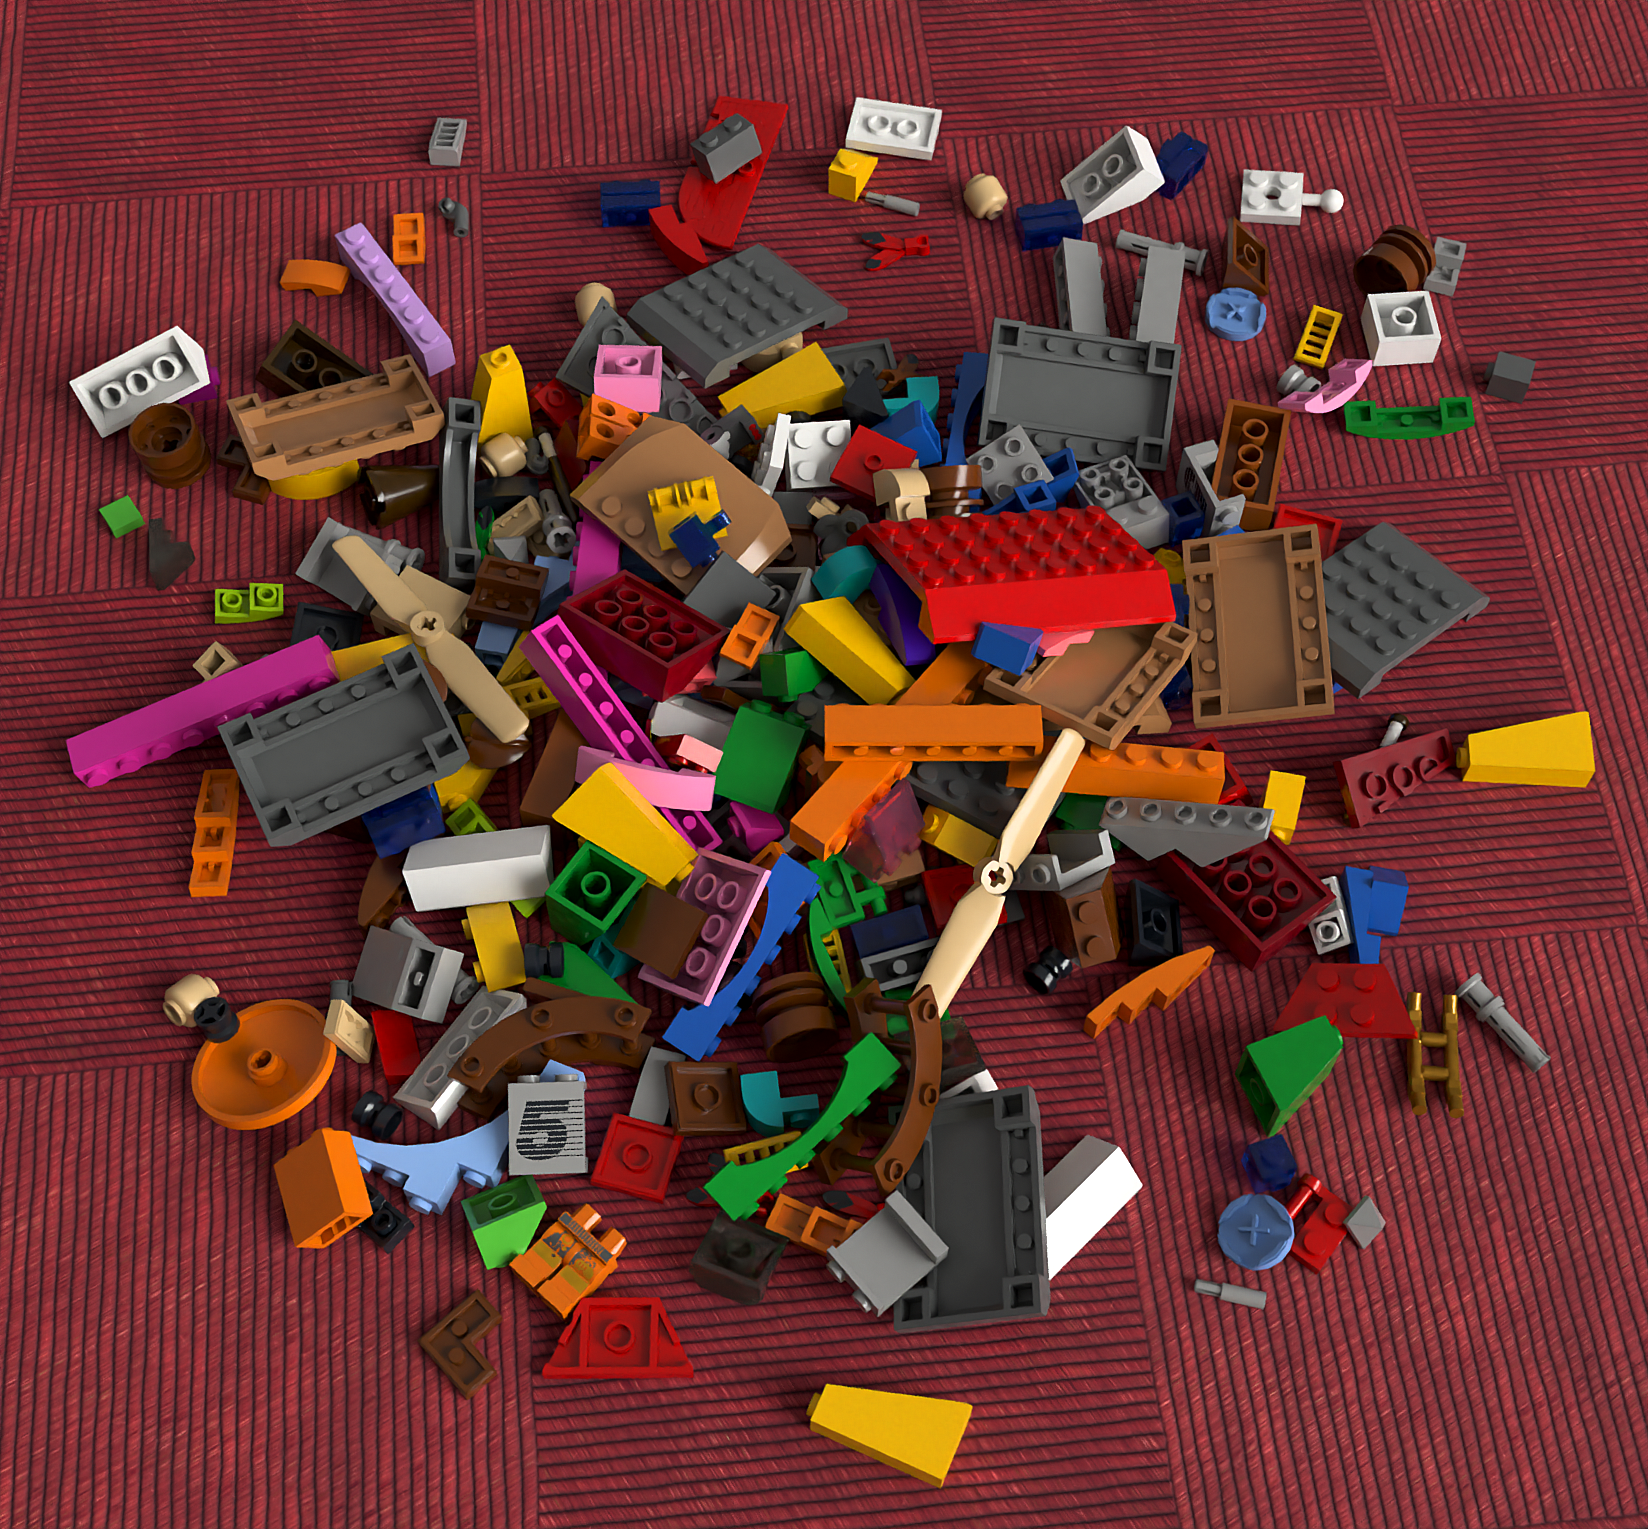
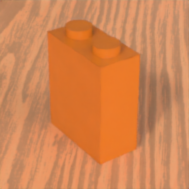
[274,1127,373,1249]

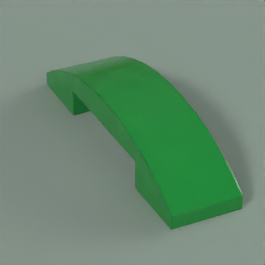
[1343,397,1475,440]
[806,897,850,1023]

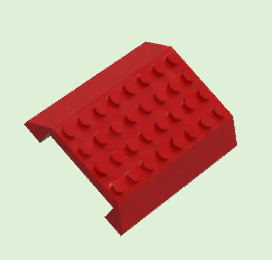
[846,505,1176,644]

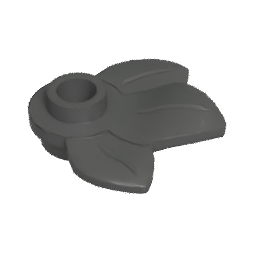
[813,509,869,559]

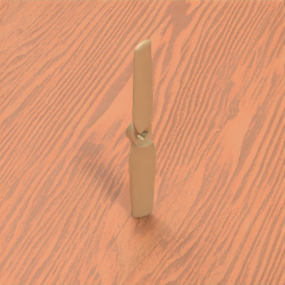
[332,535,530,743]
[911,728,1085,1019]

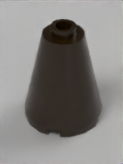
[357,465,439,530]

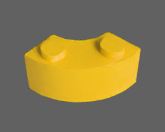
[268,459,359,500]
[461,901,526,993]

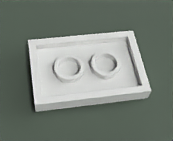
[846,97,942,160]
[751,413,791,497]

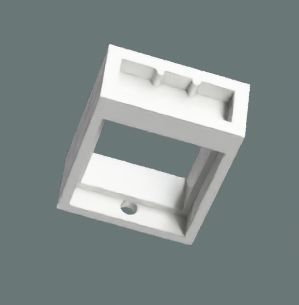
[649,694,736,751]

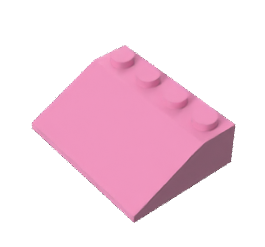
[638,847,771,1007]

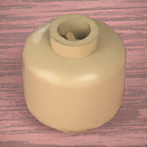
[963,173,1007,220]
[575,283,617,326]
[479,433,528,478]
[163,973,219,1028]

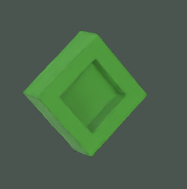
[99,495,145,539]

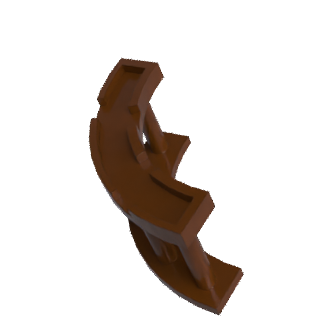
[812,977,942,1197]
[447,996,656,1123]

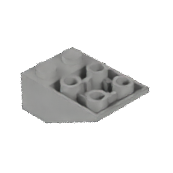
[1073,455,1170,549]
[352,925,464,1023]

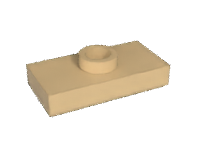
[487,495,545,556]
[323,1000,376,1063]

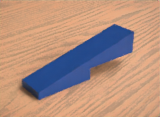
[1338,866,1381,964]

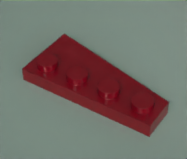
[1333,728,1457,829]

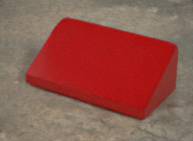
[371,1010,422,1086]

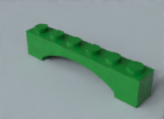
[701,1032,901,1221]

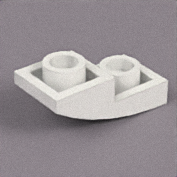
[1308,876,1353,955]

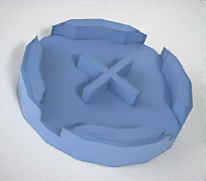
[1204,288,1266,341]
[1218,1194,1294,1271]

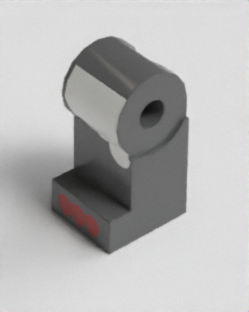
[700,404,765,460]

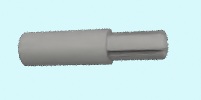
[865,192,920,216]
[1194,1279,1267,1309]

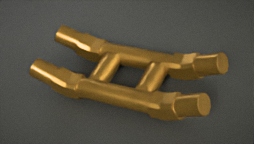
[1406,992,1464,1118]

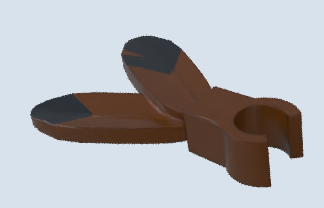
[875,354,939,391]

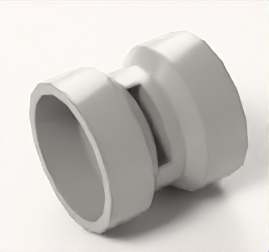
[1276,365,1321,396]

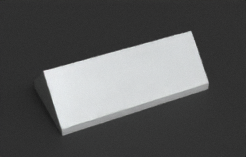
[69,326,210,438]
[402,825,554,912]
[393,986,527,1130]
[1044,1135,1143,1280]

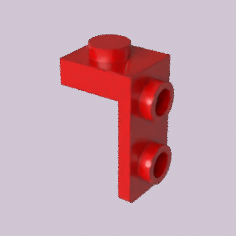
[527,378,583,430]

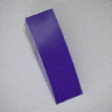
[869,564,937,666]

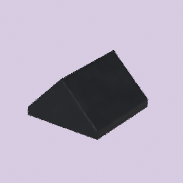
[842,366,889,438]
[1124,879,1183,967]

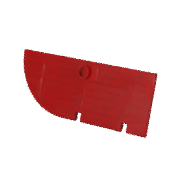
[678,96,788,250]

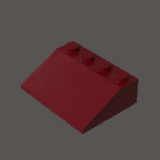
[558,569,731,703]
[1155,799,1337,972]

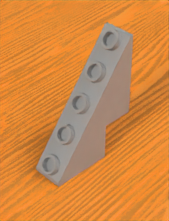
[1099,796,1275,868]

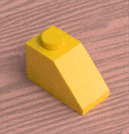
[829,149,878,202]
[434,760,498,814]
[1259,770,1306,845]
[912,804,999,868]

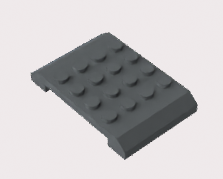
[627,244,848,388]
[977,317,1182,473]
[1322,522,1490,699]
[217,643,470,847]
[888,1085,1051,1334]

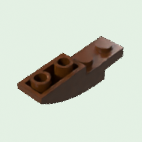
[358,808,446,940]

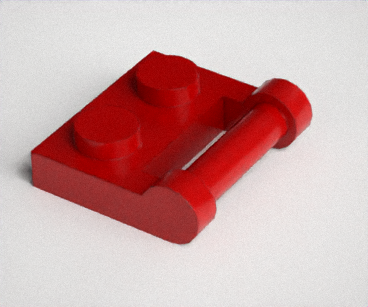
[1284,1173,1354,1275]

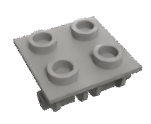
[966,424,1054,505]

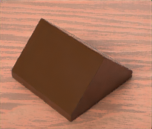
[1221,216,1269,297]

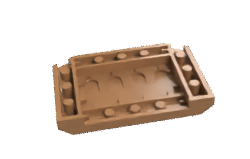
[569,416,792,597]

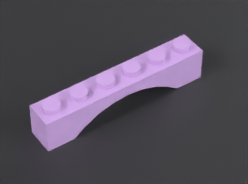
[335,222,456,377]

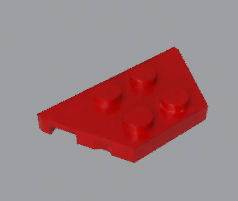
[1273,963,1418,1039]
[542,1297,694,1379]

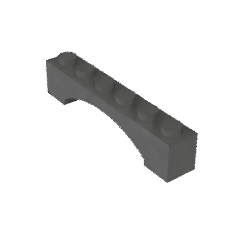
[439,397,481,595]

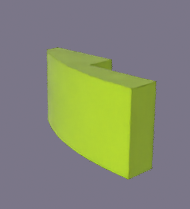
[215,583,283,624]

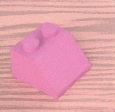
[594,345,662,414]

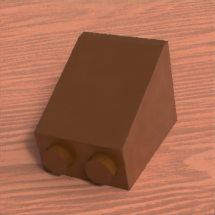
[1043,866,1125,968]

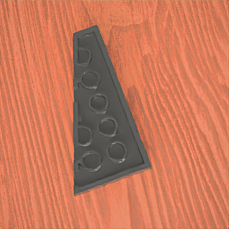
[555,296,718,436]

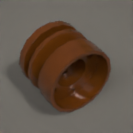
[1353,224,1436,297]
[128,403,212,489]
[919,465,985,519]
[750,972,840,1063]

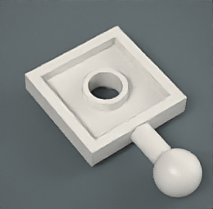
[1240,169,1344,225]

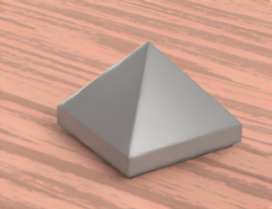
[493,536,529,564]
[1343,1195,1386,1249]

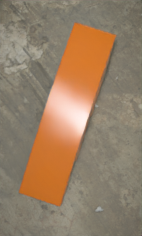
[189,769,240,897]
[1083,945,1215,1039]
[764,1193,863,1257]

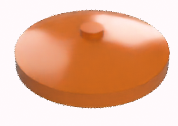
[191,999,337,1130]

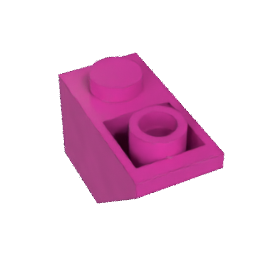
[727,801,784,863]

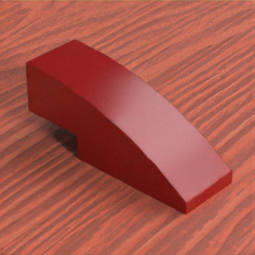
[648,204,709,276]

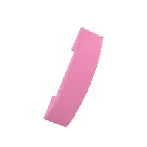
[1278,359,1372,413]
[575,746,716,811]

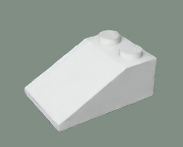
[1060,125,1165,226]

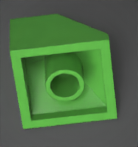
[461,1175,547,1270]

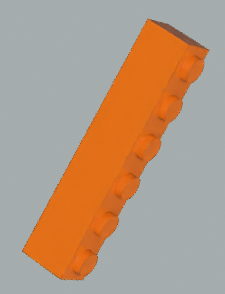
[824,703,1043,761]
[1006,735,1225,804]

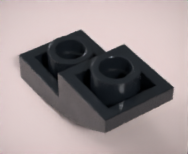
[474,476,540,512]
[356,1179,415,1254]

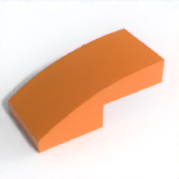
[392,212,425,265]
[280,260,351,297]
[719,602,780,670]

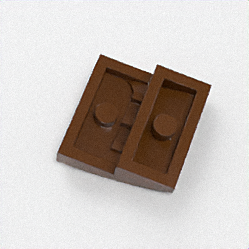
[466,554,549,631]
[612,882,709,980]

